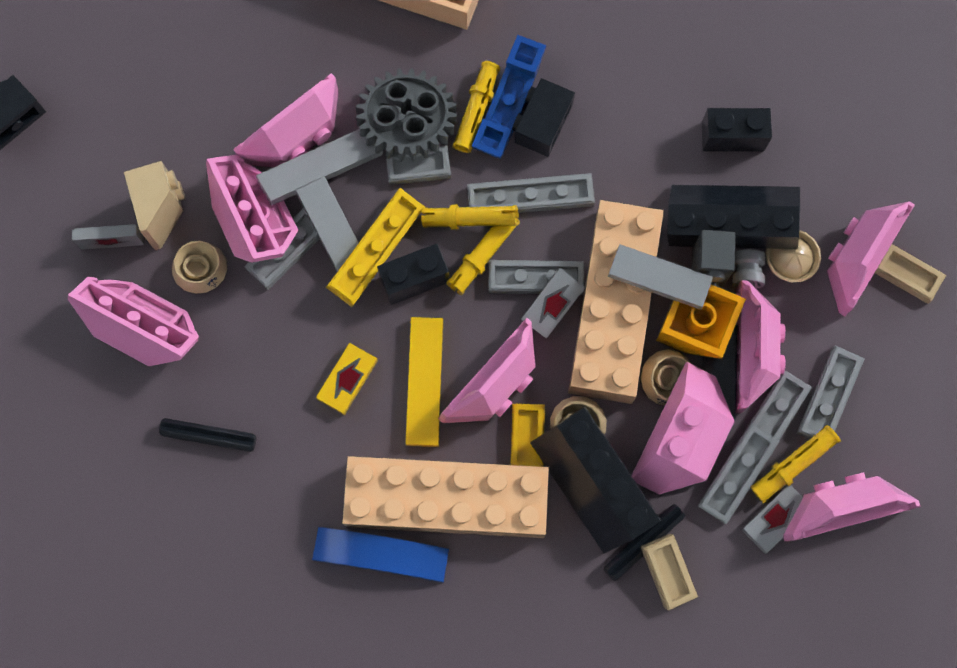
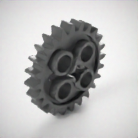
[356,68,457,162]

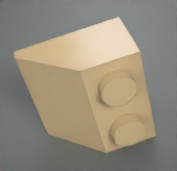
[124,161,185,250]

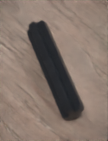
[159,418,256,452]
[604,504,685,581]

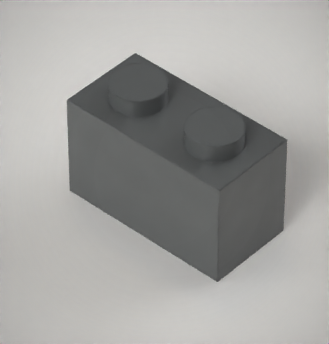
[692,230,735,287]

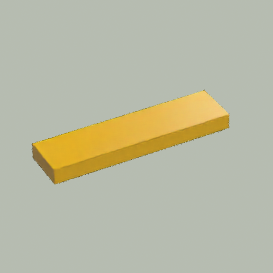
[326,188,425,307]
[406,317,443,447]

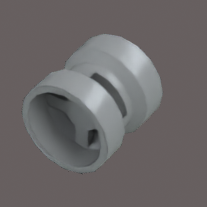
[732,249,765,288]

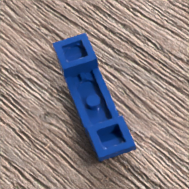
[471,34,546,159]
[312,527,449,582]

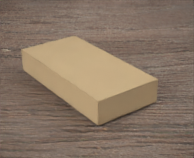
[875,244,946,304]
[641,534,698,610]

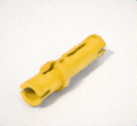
[452,61,500,153]
[421,204,519,230]
[446,218,520,295]
[750,425,841,503]

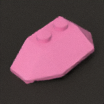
[233,73,338,167]
[206,154,298,263]
[827,201,915,316]
[68,277,199,366]
[736,280,786,414]
[438,318,535,423]
[632,362,734,495]
[783,472,921,541]

